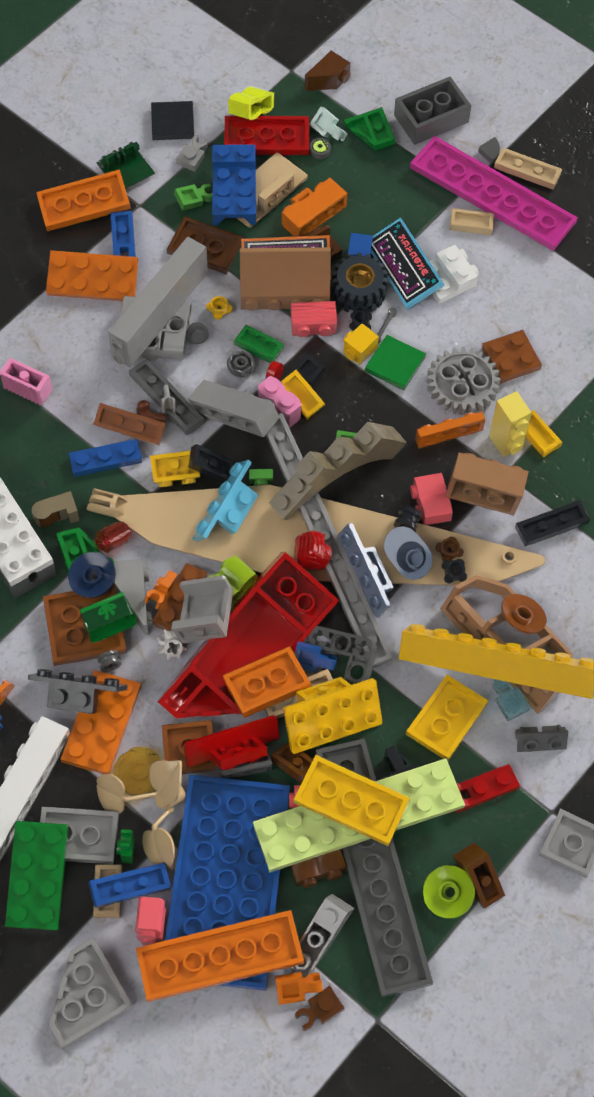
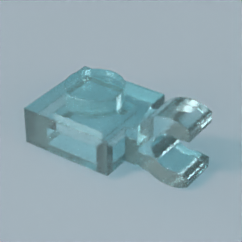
[492,679,530,721]

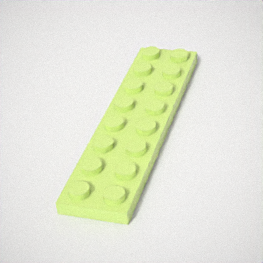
[253,758,465,873]

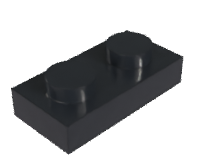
[188,444,235,483]

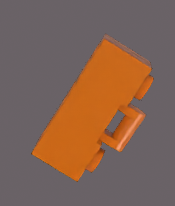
[282,178,348,237]

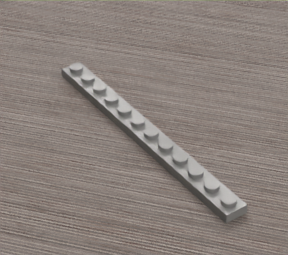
[266,413,393,668]

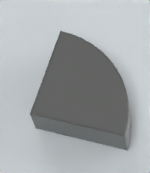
[478,137,500,165]

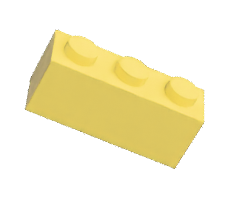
[489,391,532,457]

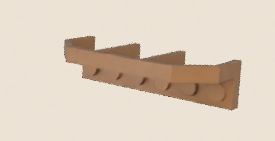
[440,575,573,714]

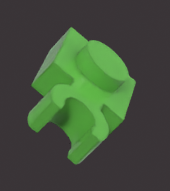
[174,184,213,211]

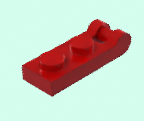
[455,764,520,813]

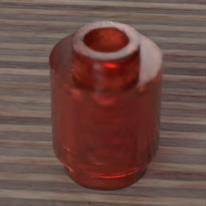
[95,522,131,553]

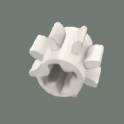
[156,629,187,660]

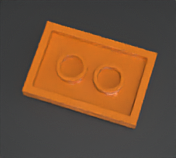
[223,646,311,718]

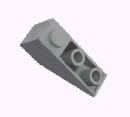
[114,559,153,635]
[289,894,354,978]

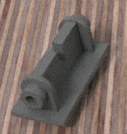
[515,724,568,752]

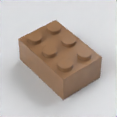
[445,452,529,516]

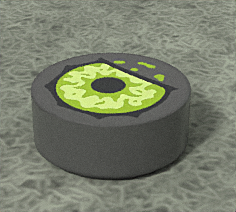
[310,138,331,159]

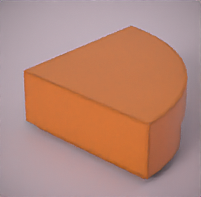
[0,680,15,706]

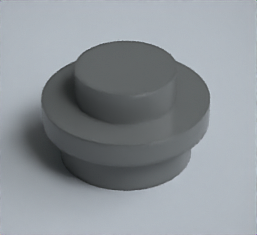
[186,322,209,344]

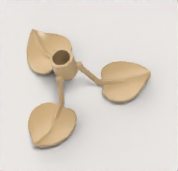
[96,760,186,871]

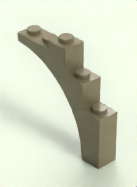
[269,422,407,520]

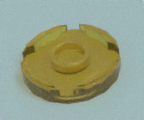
[114,747,161,796]

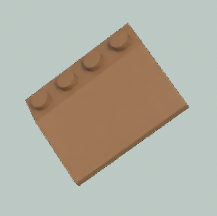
[240,247,331,311]

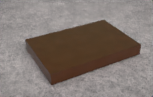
[167,216,244,275]

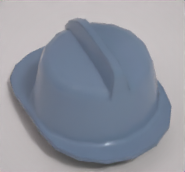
[384,526,433,580]

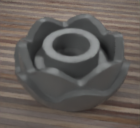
[227,351,255,378]

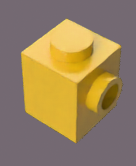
[343,324,379,365]

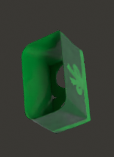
[80,592,137,643]

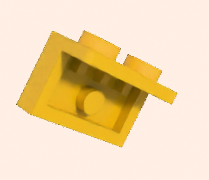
[150,450,200,487]

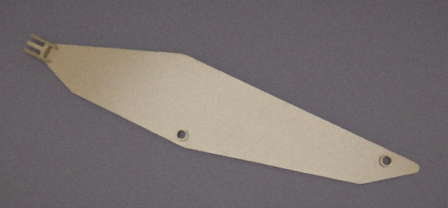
[86,485,545,586]

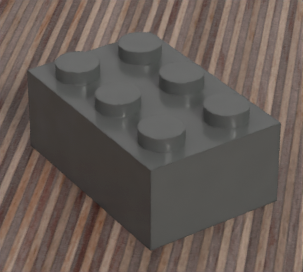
[394,76,471,145]

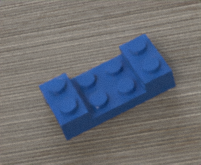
[212,144,256,225]

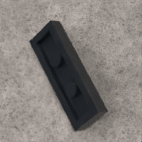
[515,500,590,547]

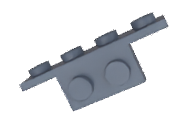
[338,523,394,618]

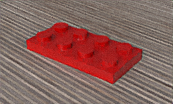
[224,116,309,155]

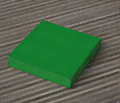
[365,335,426,391]

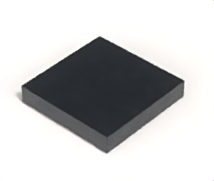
[151,101,194,140]

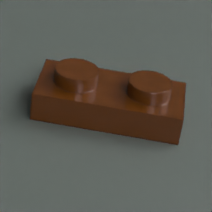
[271,743,313,784]

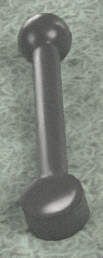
[377,308,397,344]

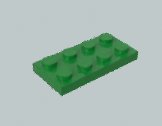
[5,821,68,930]

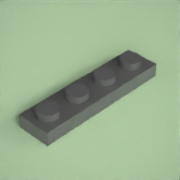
[129,358,204,436]

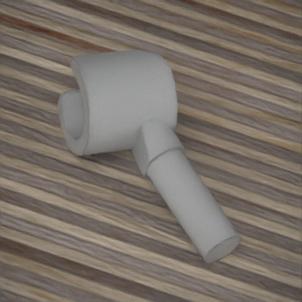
[161,385,175,413]

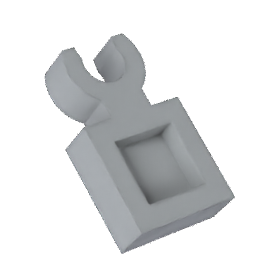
[176,135,208,172]

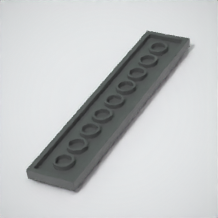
[316,738,433,998]

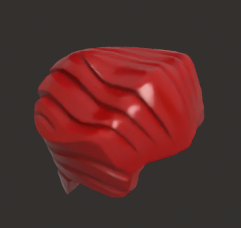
[294,531,331,571]

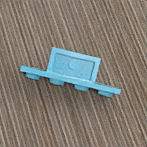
[192,460,258,541]

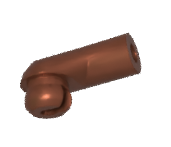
[136,400,167,423]

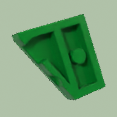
[344,107,396,151]
[56,528,114,572]

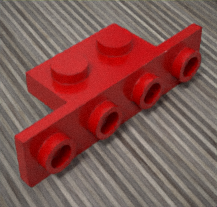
[183,715,279,770]

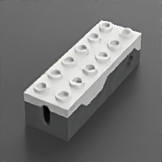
[0,478,57,599]

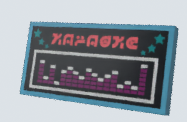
[371,218,445,310]

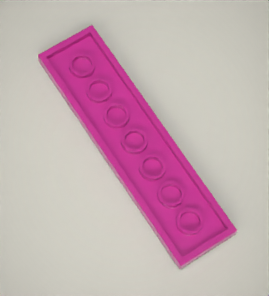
[410,136,578,251]

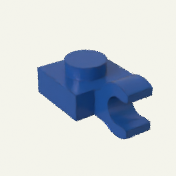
[295,642,338,673]

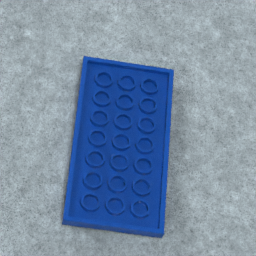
[165,774,290,991]

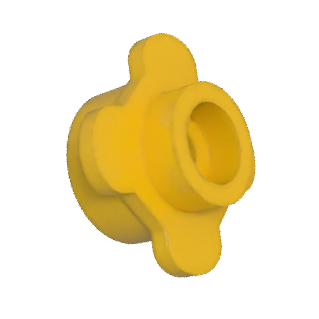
[206,296,233,320]

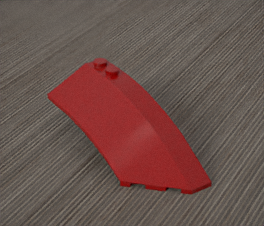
[157,552,339,719]

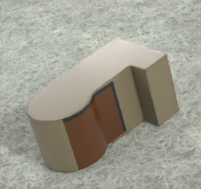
[31,491,79,528]

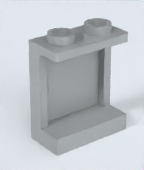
[171,575,233,643]

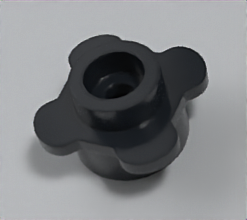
[349,310,372,331]
[441,559,467,584]

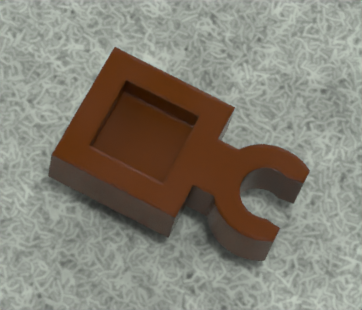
[295,986,345,1031]

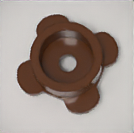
[435,537,464,562]

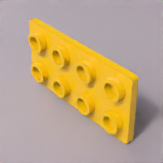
[283,677,382,754]

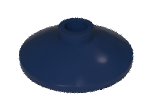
[68,552,116,598]

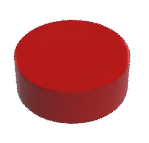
[266,361,284,380]

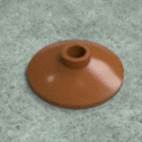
[501,594,547,634]

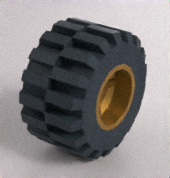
[332,253,388,312]

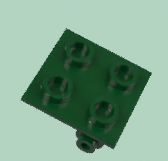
[96,141,155,189]

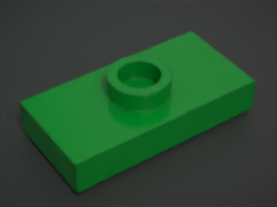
[234,324,284,363]

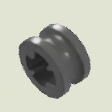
[97,650,122,672]

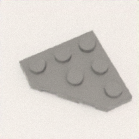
[49,937,133,1050]

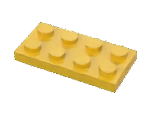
[293,755,410,846]

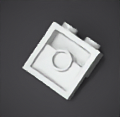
[430,245,479,304]

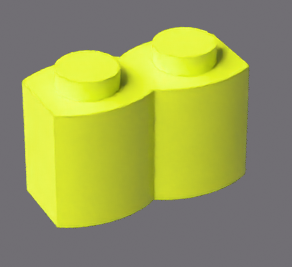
[228,86,274,120]

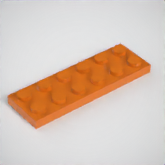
[136,910,304,1003]

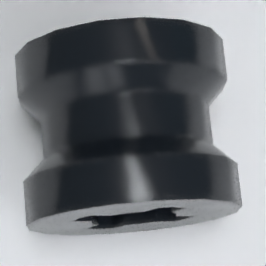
[394,506,422,532]

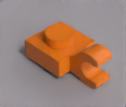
[144,570,178,609]
[275,972,323,1005]

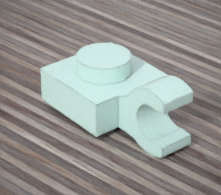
[309,107,348,141]

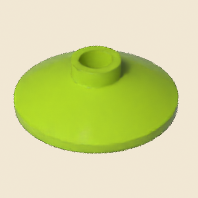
[423,865,475,918]

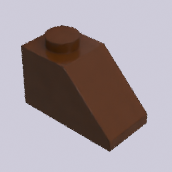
[304,50,351,91]
[453,843,505,908]

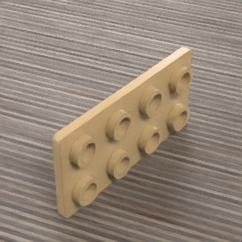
[237,153,308,228]

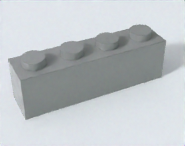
[188,380,280,437]

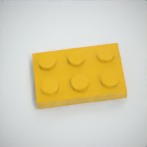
[406,674,489,761]

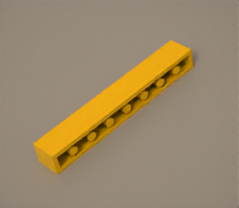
[399,624,594,699]

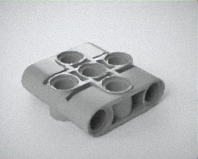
[120,296,192,361]

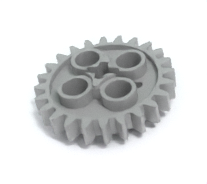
[426,347,501,415]

